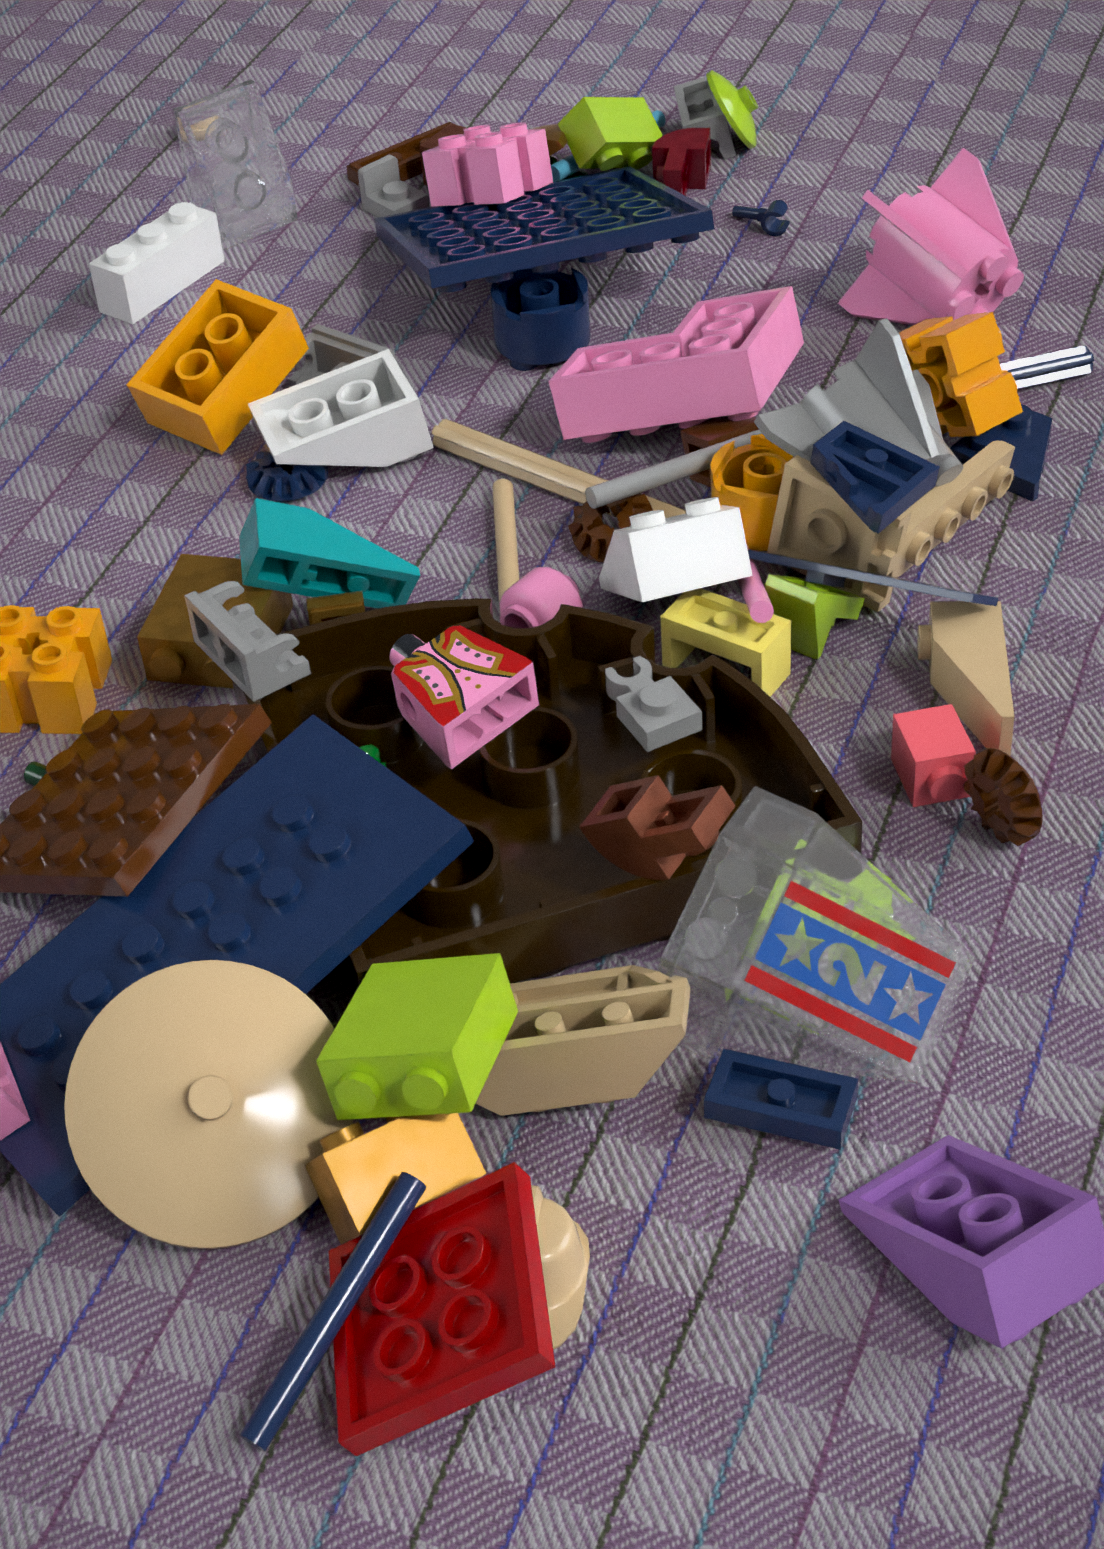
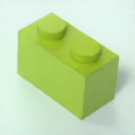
[558,97,663,171]

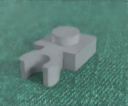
[605,656,702,752]

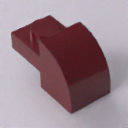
[652,128,711,196]

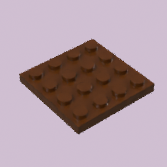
[0,703,272,897]

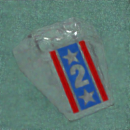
[657,786,975,1083]

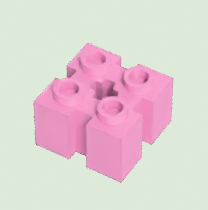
[422,122,553,207]

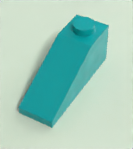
[239,498,420,609]

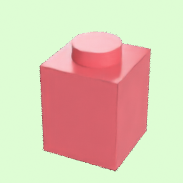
[891,704,976,807]

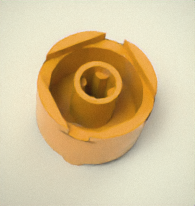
[711,434,794,551]

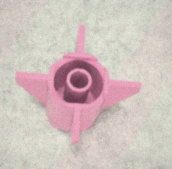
[838,148,1024,325]

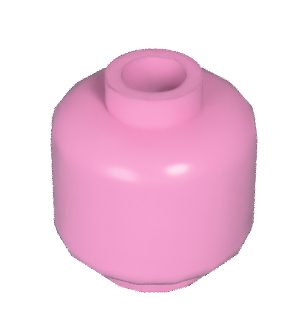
[499,567,583,628]

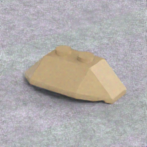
[476,965,690,1116]

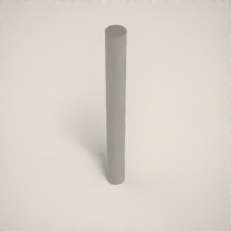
[585,429,762,509]

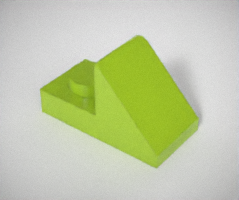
[765,574,865,659]

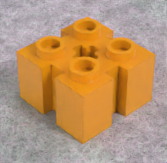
[899,312,1023,437]
[0,605,112,734]

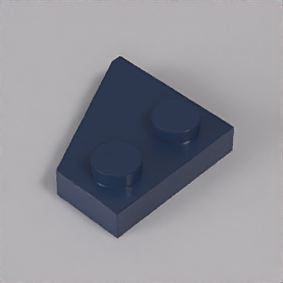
[950,404,1053,501]
[810,421,940,534]

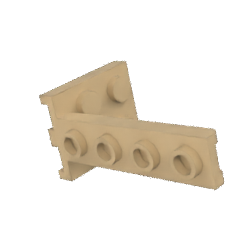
[767,440,1015,612]

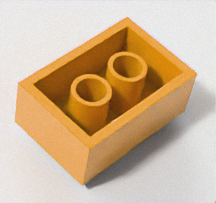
[126,279,309,455]

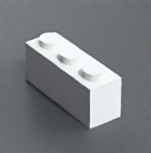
[89,202,224,324]

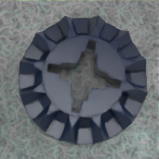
[246,451,328,501]

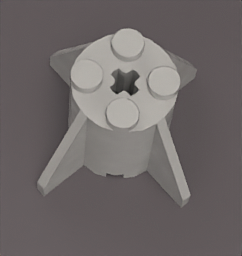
[754,318,963,502]

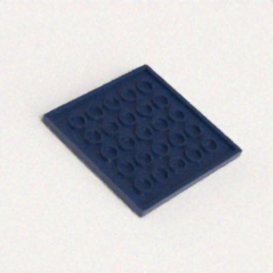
[374,166,714,293]

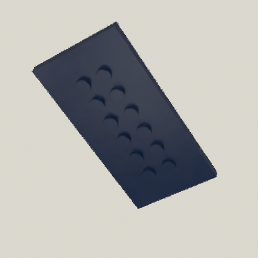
[0,714,474,1217]

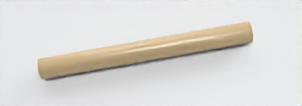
[492,479,519,612]

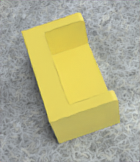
[660,588,791,697]

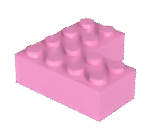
[548,286,804,443]

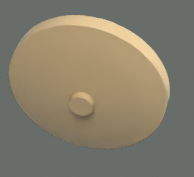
[64,960,353,1250]

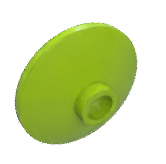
[706,70,758,149]

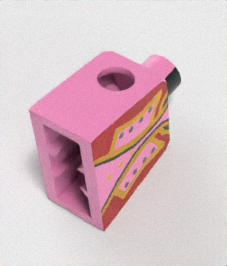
[389,625,539,769]

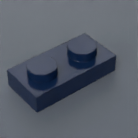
[704,1048,859,1150]

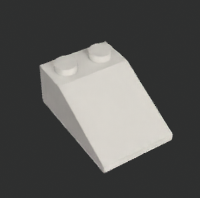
[248,349,434,467]
[599,497,753,602]

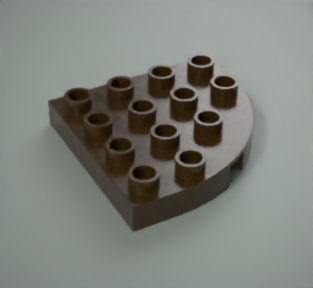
[232,598,862,995]

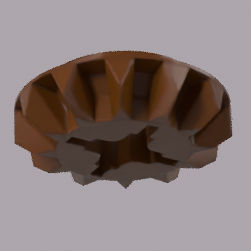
[568,493,653,563]
[963,748,1043,846]

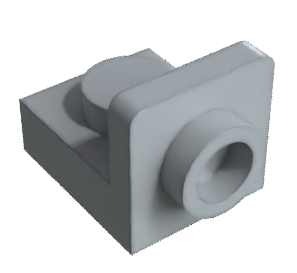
[358,155,429,218]

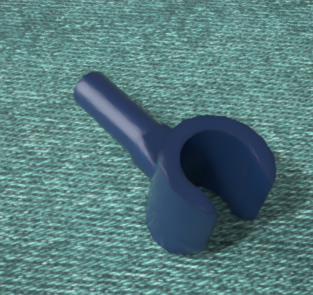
[732,200,790,237]

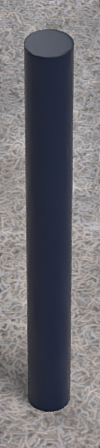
[239,1172,427,1452]

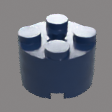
[490,268,591,371]

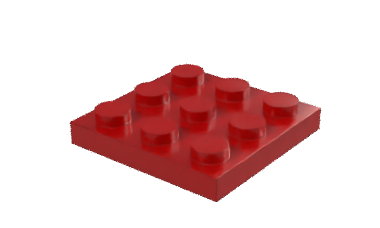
[328,1162,556,1456]

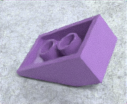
[839,1135,1104,1349]

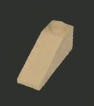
[917,601,1014,756]

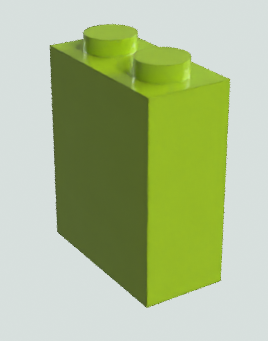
[316,953,518,1120]

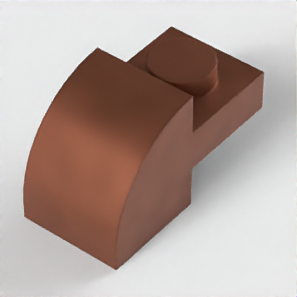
[579,775,735,880]

